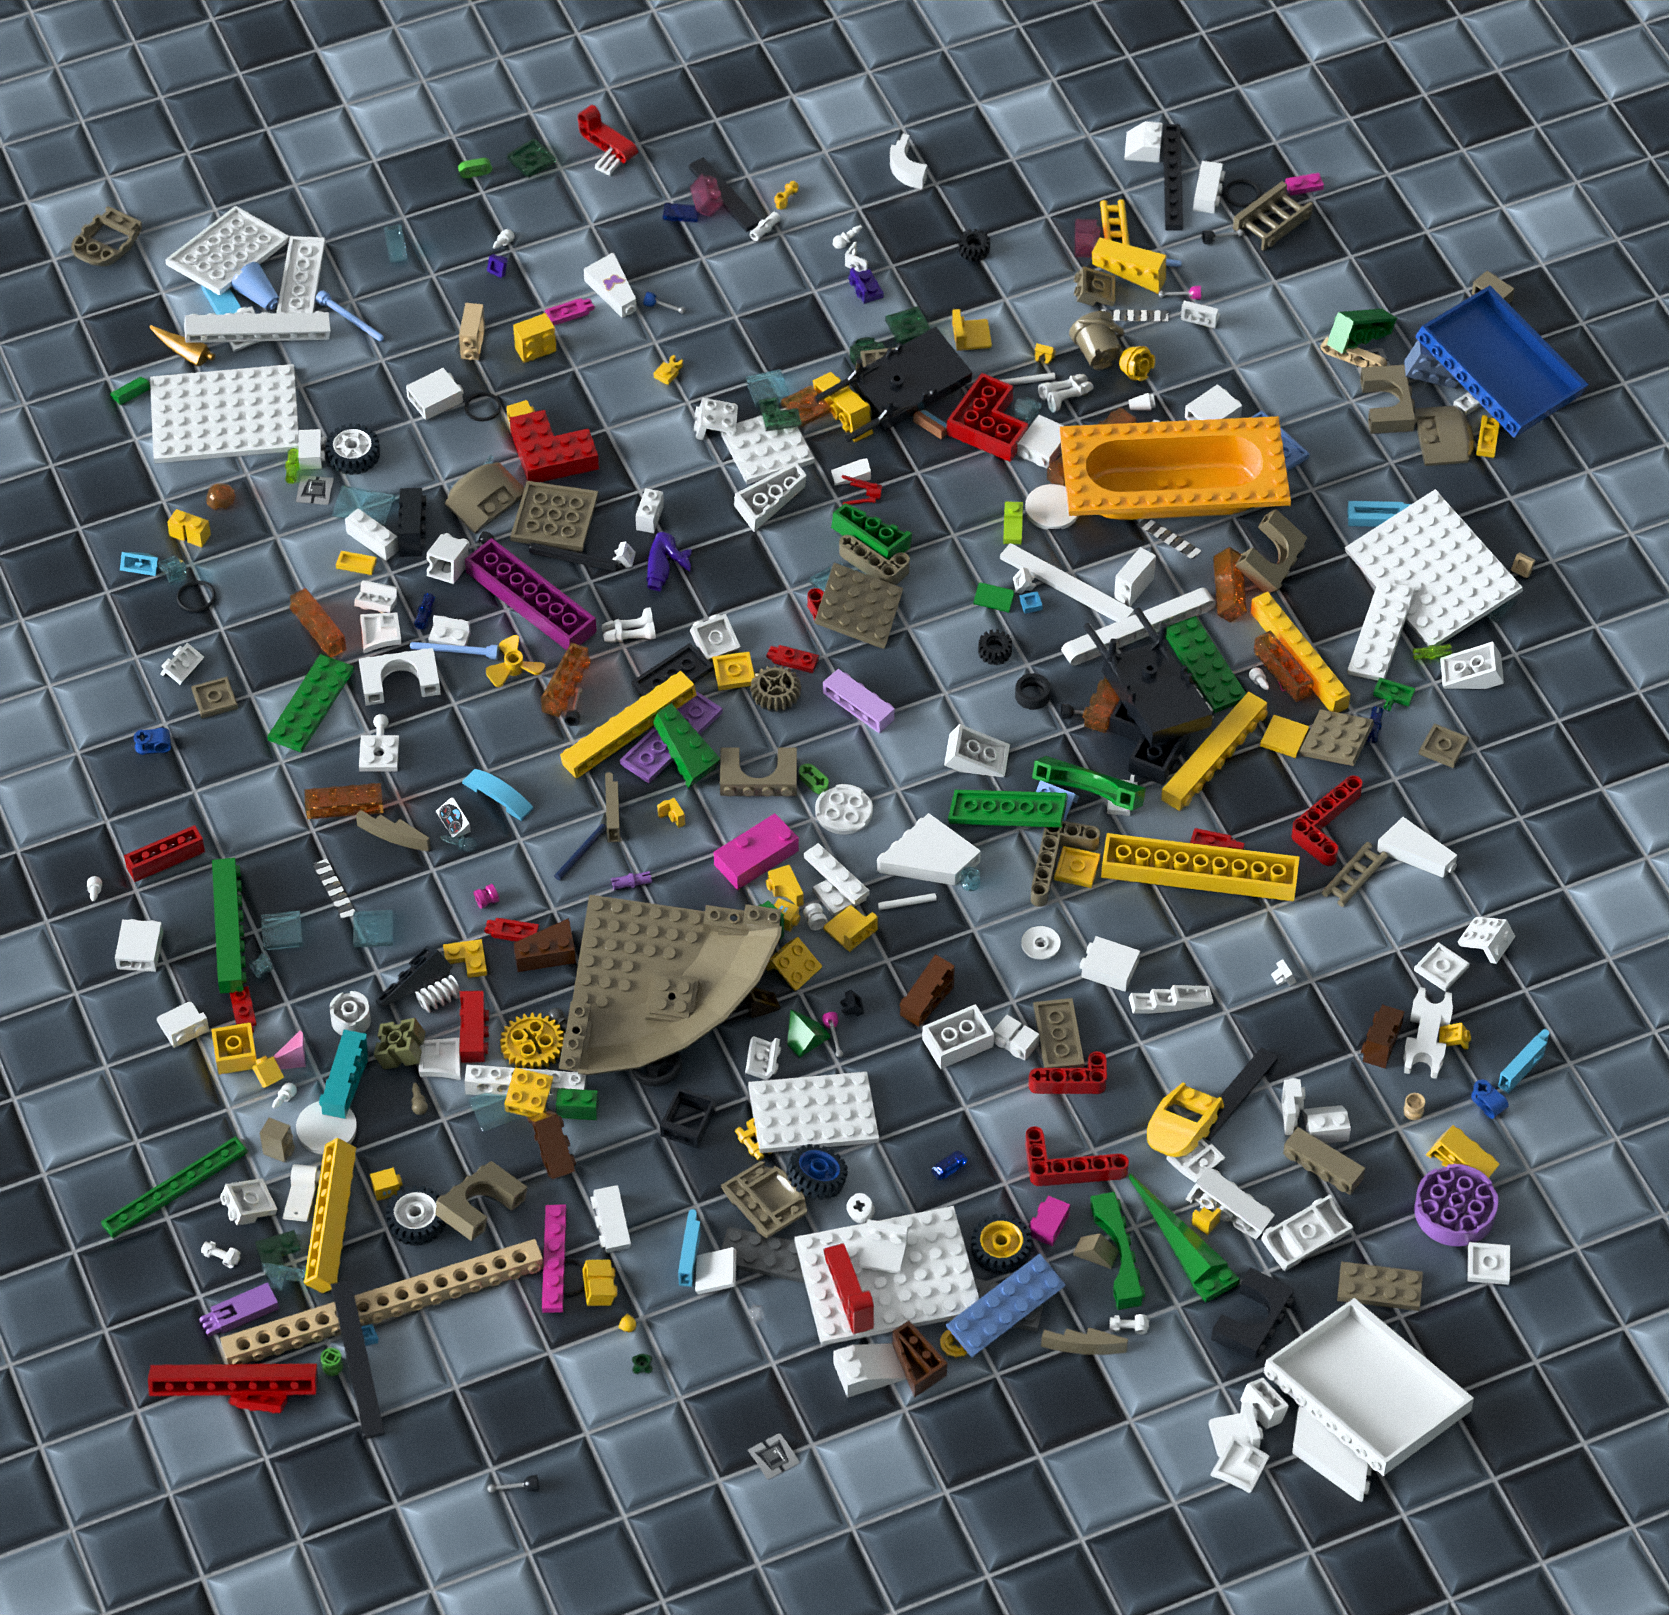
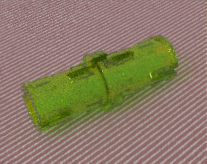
[285,448,300,484]
[1412,644,1452,660]

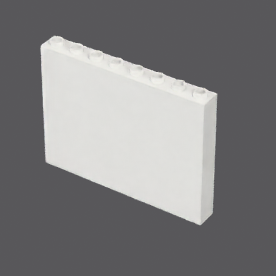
[1264,1298,1474,1476]

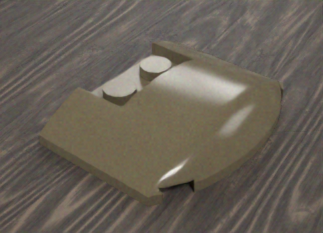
[1413,405,1474,466]
[445,462,524,534]
[721,1161,807,1238]

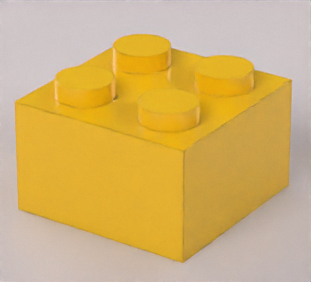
[513,313,556,363]
[211,1022,257,1075]

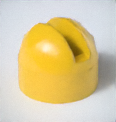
[619,1314,636,1332]

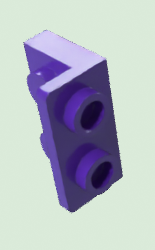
[848,267,884,304]

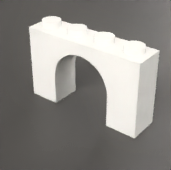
[359,648,441,706]

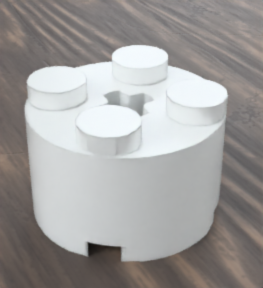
[330,991,371,1035]

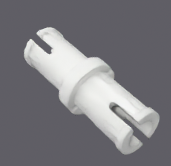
[750,212,781,241]

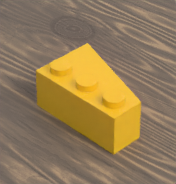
[1426,1125,1499,1178]

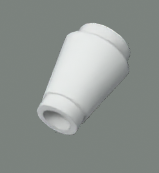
[1129,393,1156,410]

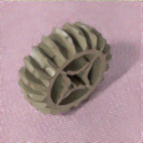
[750,665,801,712]

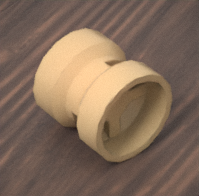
[1404,1093,1425,1120]

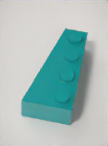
[319,1029,368,1119]

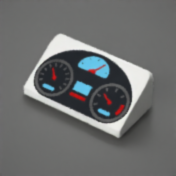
[436,797,471,840]

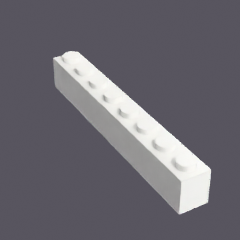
[184,311,330,343]

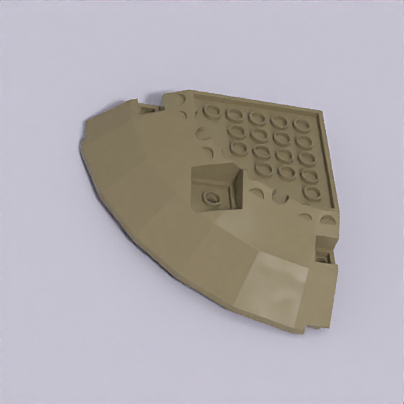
[559,895,782,1075]

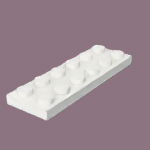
[277,236,326,313]
[1347,581,1415,681]

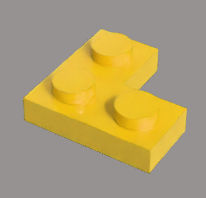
[443,939,487,978]

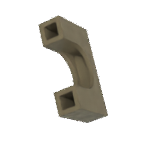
[1360,365,1418,434]
[1235,509,1307,593]
[720,748,797,797]
[435,1161,528,1241]

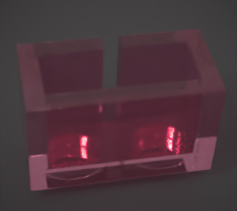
[690,174,723,217]
[1075,219,1100,257]

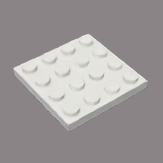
[720,407,814,484]

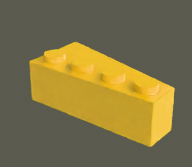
[1092,238,1166,294]

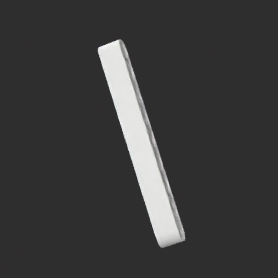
[1061,588,1216,666]

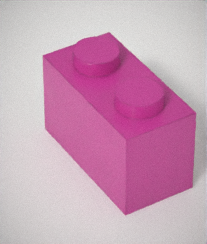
[1029,1196,1070,1247]

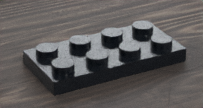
[632,643,714,696]

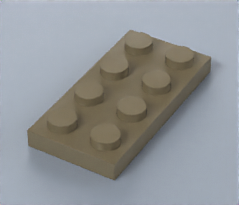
[1033,998,1084,1068]
[1337,1262,1423,1311]

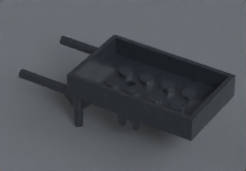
[814,327,972,442]
[1084,608,1213,745]

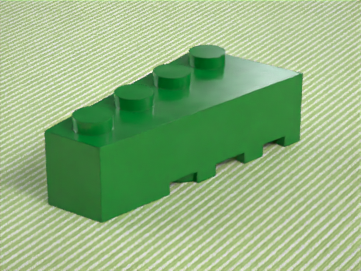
[1327,308,1397,354]
[831,503,912,561]
[653,703,721,789]

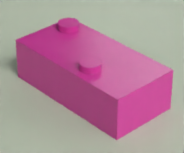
[714,813,799,890]

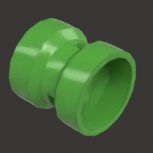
[321,1348,343,1376]

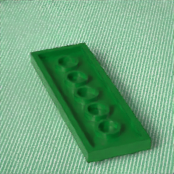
[1166,616,1246,713]
[267,654,354,753]
[948,789,1068,827]

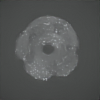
[748,1303,764,1324]

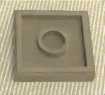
[191,676,238,719]
[1419,723,1469,768]

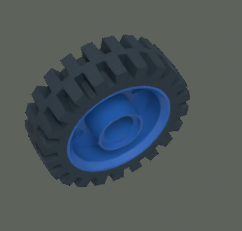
[786,1144,848,1200]

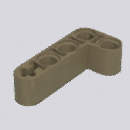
[839,535,910,585]

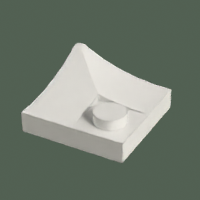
[360,612,401,653]
[419,1037,461,1080]
[1210,1435,1269,1493]

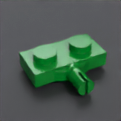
[1373,677,1415,711]

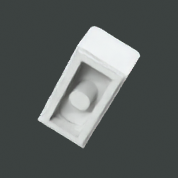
[831,458,871,486]

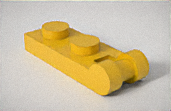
[1476,415,1499,458]

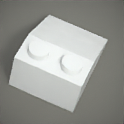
[1440,642,1504,689]
[944,724,1010,777]
[834,1343,906,1398]

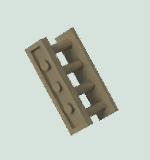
[1233,181,1313,251]

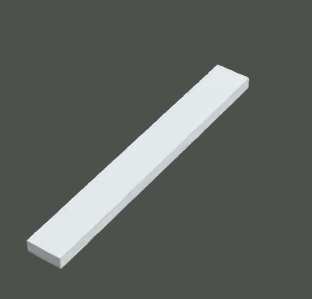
[1000,543,1134,622]

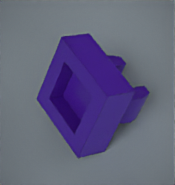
[487,254,508,278]

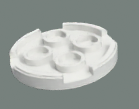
[1025,484,1079,530]
[815,784,873,835]
[296,1101,357,1155]

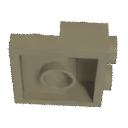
[1074,266,1115,306]

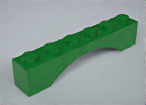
[1032,756,1146,811]
[1090,1192,1145,1310]

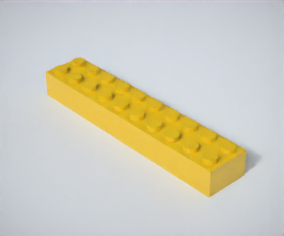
[1101,833,1300,901]

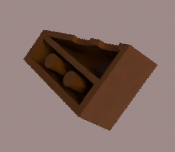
[899,954,955,1027]
[527,1110,576,1179]

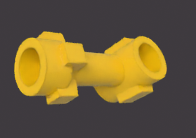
[774,181,799,210]

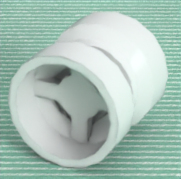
[803,903,828,930]

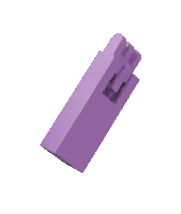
[199,1283,279,1336]

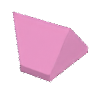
[273,1031,306,1069]

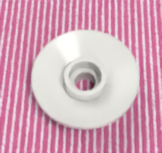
[1021,926,1060,960]

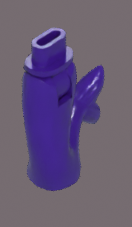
[646,532,692,591]

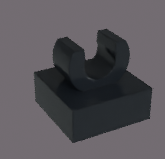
[840,990,864,1017]

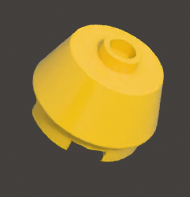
[1120,346,1155,381]

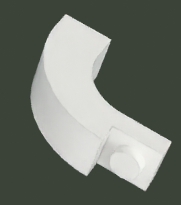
[890,134,927,189]

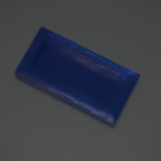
[663,203,700,223]

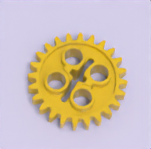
[500,1012,564,1070]

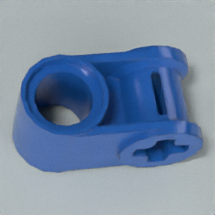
[134,728,171,755]
[1471,1080,1509,1119]

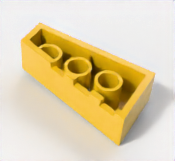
[813,372,873,442]

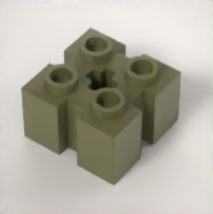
[373,1018,426,1070]

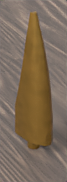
[150,325,215,366]

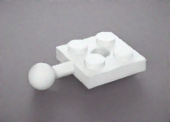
[359,714,399,772]

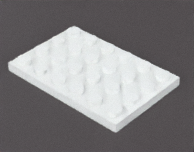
[166,206,289,295]
[748,1072,879,1153]

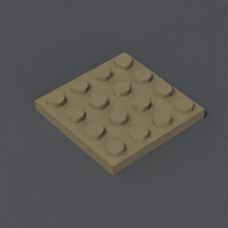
[510,481,598,552]
[814,563,903,649]

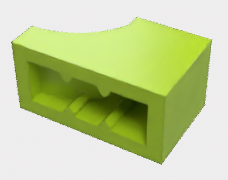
[1003,501,1023,545]

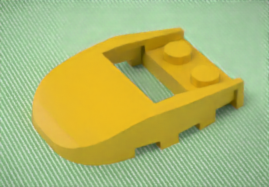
[1147,1082,1224,1157]

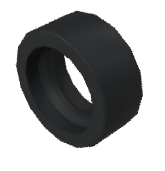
[1015,673,1051,710]

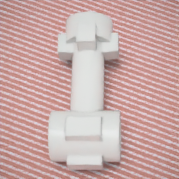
[201,1241,241,1268]
[1110,1314,1149,1334]

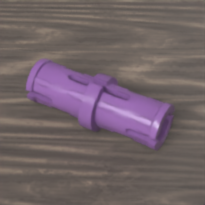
[611,871,652,890]

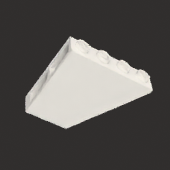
[877,813,981,885]
[1292,1407,1372,1502]

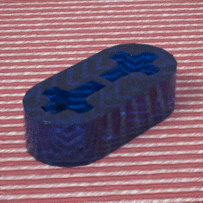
[931,1150,968,1181]

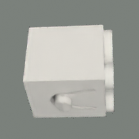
[427,533,470,584]

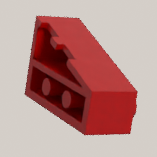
[460,991,489,1063]

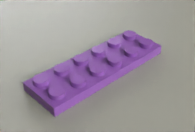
[620,691,723,783]

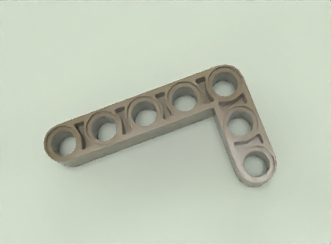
[1031,821,1100,907]

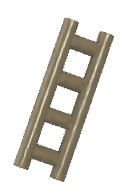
[1322,842,1388,907]

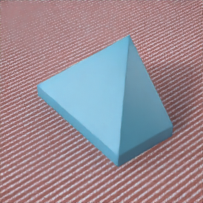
[120,552,159,576]

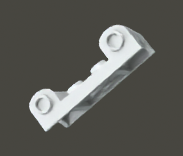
[1261,1195,1353,1272]

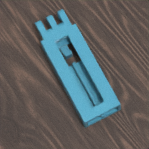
[202,286,241,315]
[1347,501,1412,527]
[1498,1029,1549,1094]
[678,1209,701,1287]

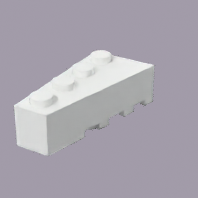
[734,462,806,532]
[1185,1166,1275,1240]

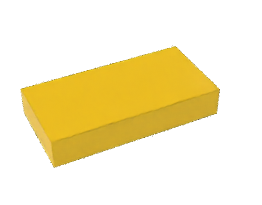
[336,551,377,575]

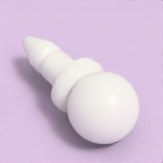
[833,225,862,249]
[493,229,514,248]
[1249,667,1269,690]
[87,876,102,901]
[272,1083,297,1108]

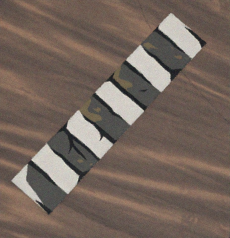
[1099,310,1168,321]
[1136,519,1201,560]
[313,859,357,920]

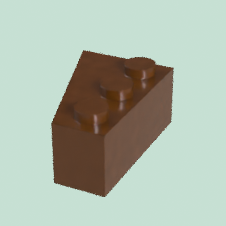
[514,918,576,972]
[1361,1005,1405,1069]
[892,1320,948,1398]

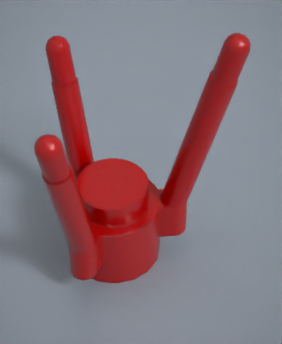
[841,475,882,505]

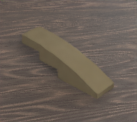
[356,810,431,851]
[1041,1328,1128,1355]

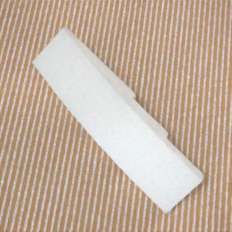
[1129,985,1213,1014]

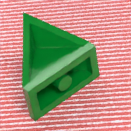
[787,1009,831,1058]

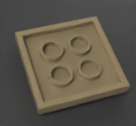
[1300,709,1374,766]

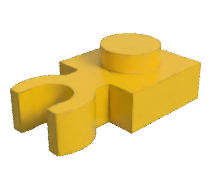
[654,355,683,385]

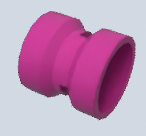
[474,884,499,909]

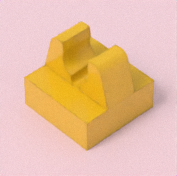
[1035,343,1056,365]

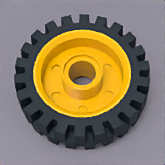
[971,1214,1032,1275]

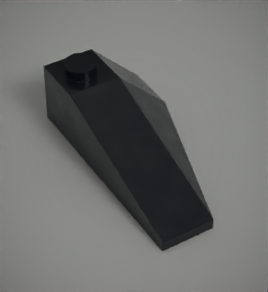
[375,945,453,1007]

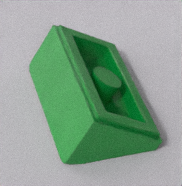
[110,377,150,405]
[973,582,1015,613]

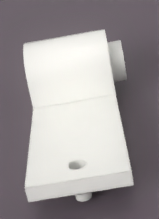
[283,1164,321,1222]

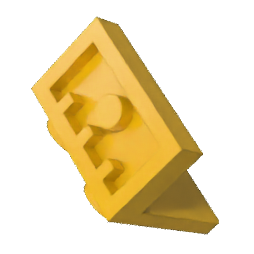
[952,309,992,351]
[823,905,878,952]
[766,937,822,991]
[504,1068,553,1117]

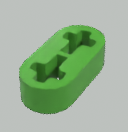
[458,158,492,178]
[799,763,829,794]

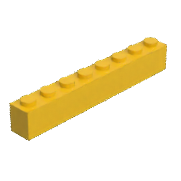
[1251,592,1350,713]
[560,671,697,779]
[1161,691,1268,811]
[304,1138,356,1294]

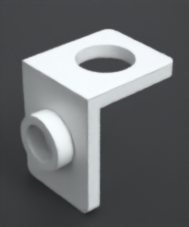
[845,242,868,272]

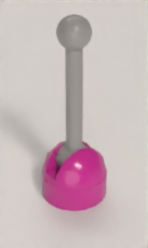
[1158,285,1201,300]
[822,1012,843,1057]

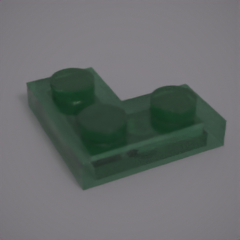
[759,397,801,432]
[255,1230,301,1279]

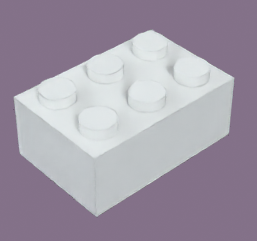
[922,1004,994,1069]

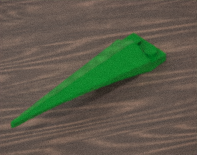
[1129,1173,1240,1303]

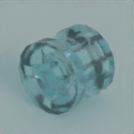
[961,867,980,891]
[249,953,273,978]

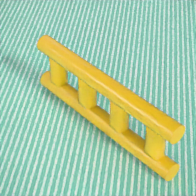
[1100,199,1130,245]

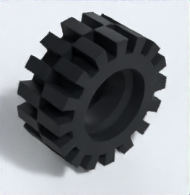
[958,229,990,261]
[978,629,1012,665]

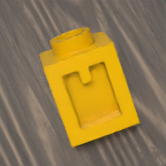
[657,798,685,828]
[1439,1023,1471,1050]

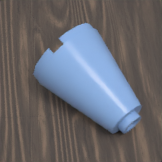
[231,261,279,310]

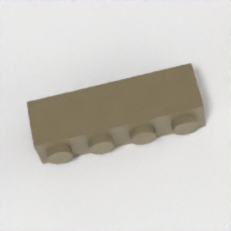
[1283,1127,1365,1195]

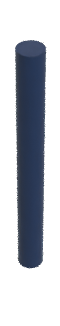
[554,824,607,880]

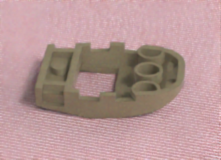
[71,206,142,266]

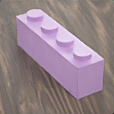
[823,669,895,734]

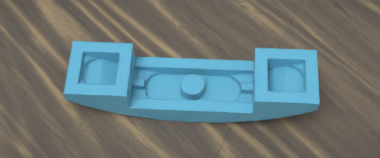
[462,769,533,821]

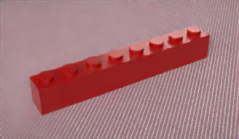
[148,1364,318,1396]

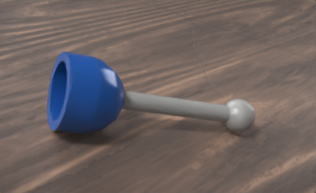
[643,292,686,314]

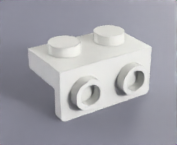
[354,580,398,613]
[745,1036,781,1080]

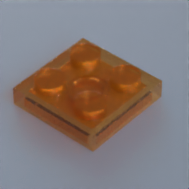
[781,385,831,428]

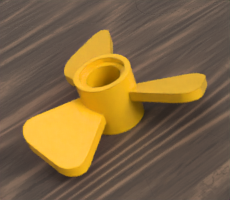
[486,635,545,688]

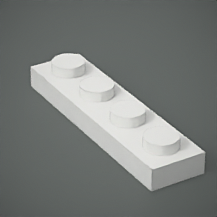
[804,843,869,905]

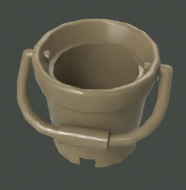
[1069,311,1125,370]

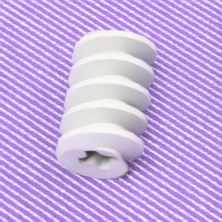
[415,975,460,1013]
[847,1193,875,1224]

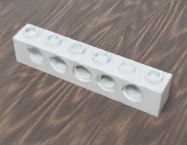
[464,1065,587,1101]

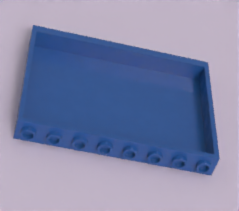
[1415,285,1588,438]

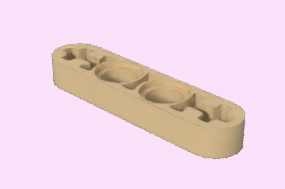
[1320,337,1387,367]

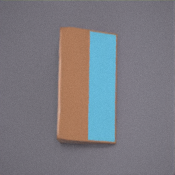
[913,410,947,439]

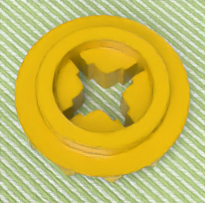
[940,1329,967,1359]

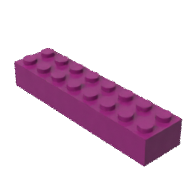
[465,538,597,653]

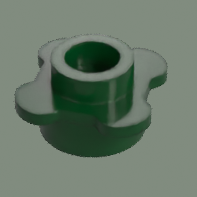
[632,1354,653,1374]

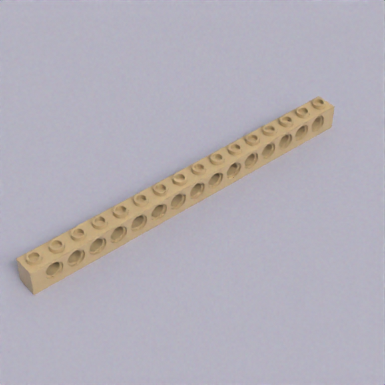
[220,1239,543,1364]

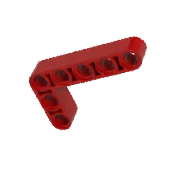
[1291,775,1363,866]
[1025,1126,1129,1186]
[823,1243,874,1334]

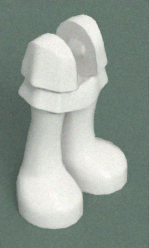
[1038,374,1094,413]
[602,607,656,643]

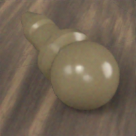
[411,1083,428,1115]

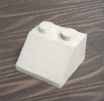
[1124,122,1163,162]
[1302,1105,1351,1143]

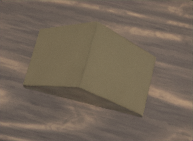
[1073,1233,1119,1269]

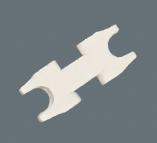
[1403,987,1453,1079]

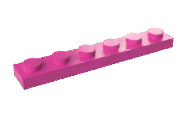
[542,1205,567,1313]

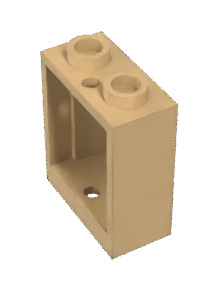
[459,303,485,360]

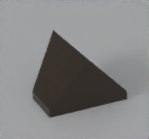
[744,987,781,1018]

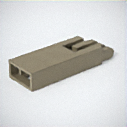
[605,772,620,842]

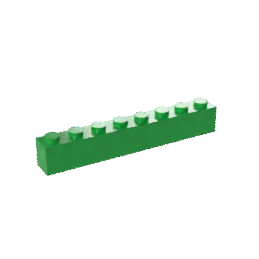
[212,858,247,994]

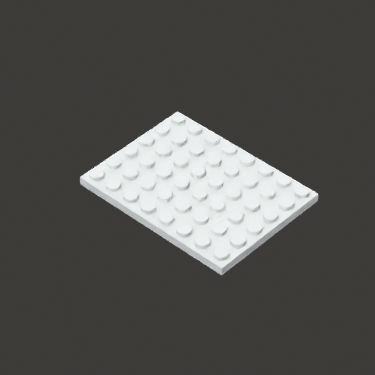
[150,364,299,464]
[1345,489,1523,650]
[794,1206,979,1346]

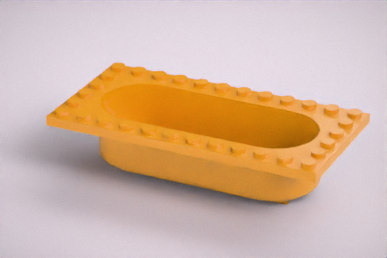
[1060,416,1291,520]

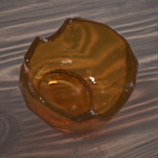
[206,483,236,510]

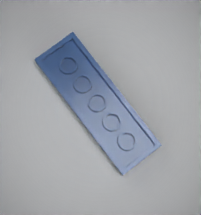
[946,1253,1066,1358]

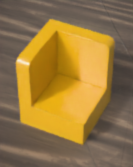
[1192,1207,1221,1235]

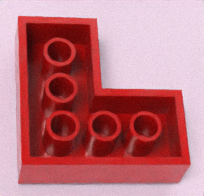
[947,373,1028,462]
[509,410,599,483]

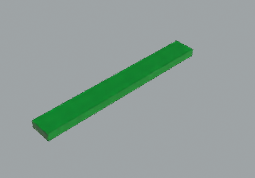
[101,1136,248,1238]

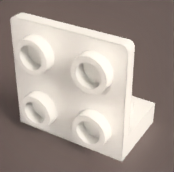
[860,1219,908,1274]

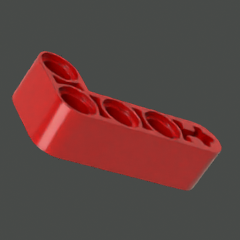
[577,105,638,163]
[1028,1051,1107,1094]

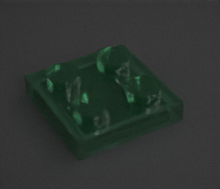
[507,138,556,178]
[885,306,931,345]

